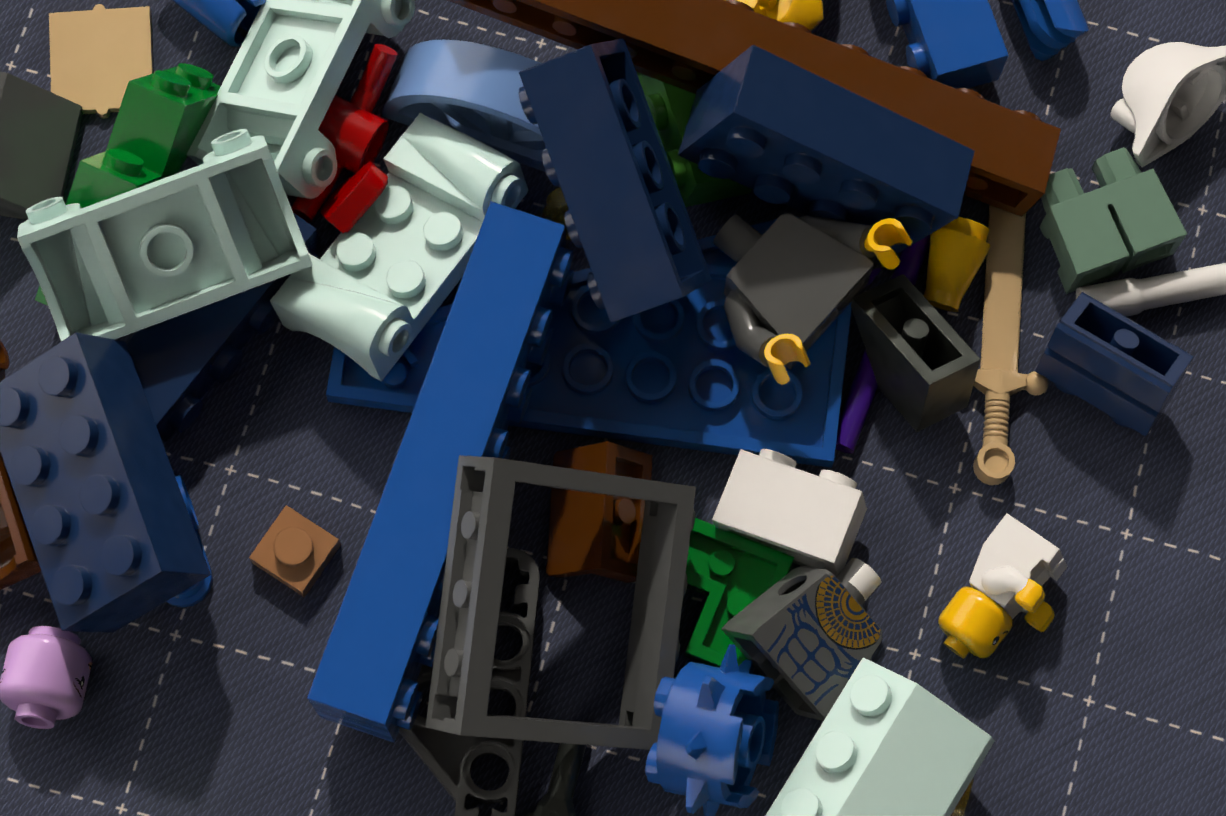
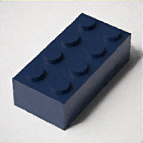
[519,38,712,322]
[678,45,975,254]
[0,332,211,633]

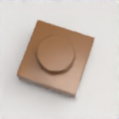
[249,505,341,598]

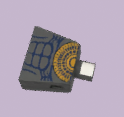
[721,558,882,721]

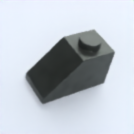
[851,274,981,432]

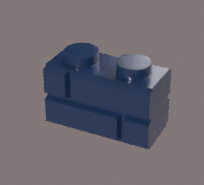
[1035,292,1194,437]

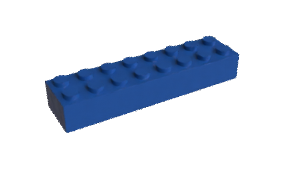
[307,201,574,743]

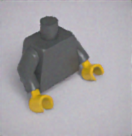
[713,213,913,385]

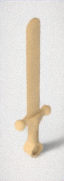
[973,205,1049,485]

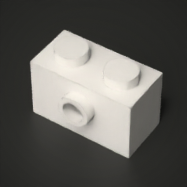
[712,449,867,576]

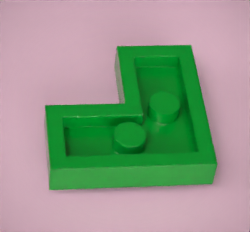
[685,518,794,668]

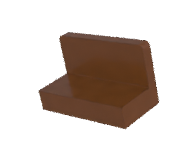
[546,441,653,583]

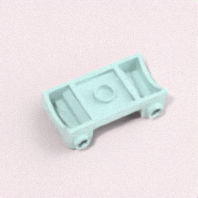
[186,0,415,199]
[270,113,529,382]
[17,129,313,341]

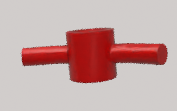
[291,44,398,223]

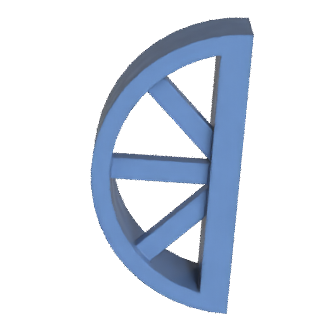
[382,39,546,172]

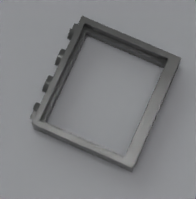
[426,455,696,750]

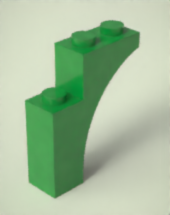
[35,63,221,306]

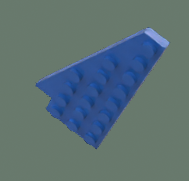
[326,216,852,468]

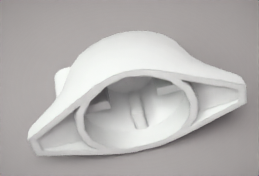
[1111,42,1226,167]

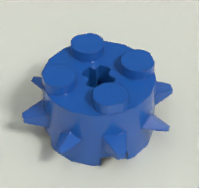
[645,644,779,816]

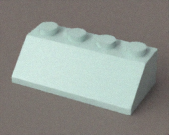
[765,658,995,816]

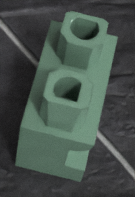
[1040,147,1187,294]

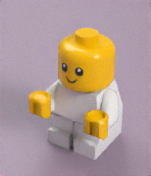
[938,513,1067,659]

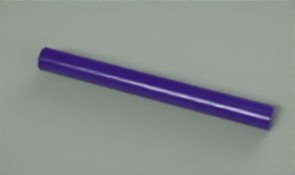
[836,235,930,454]

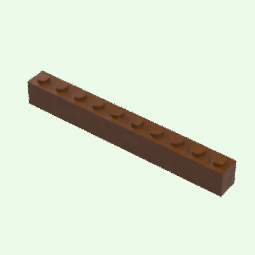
[447,0,1061,217]

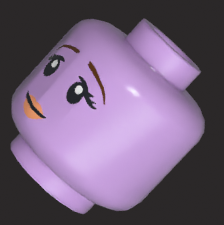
[0,626,92,729]

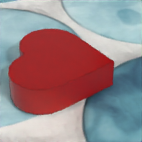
[321,162,388,234]

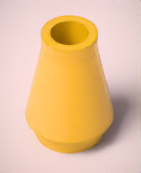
[924,216,991,312]

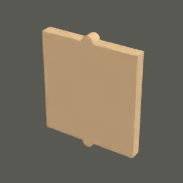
[49,4,153,119]

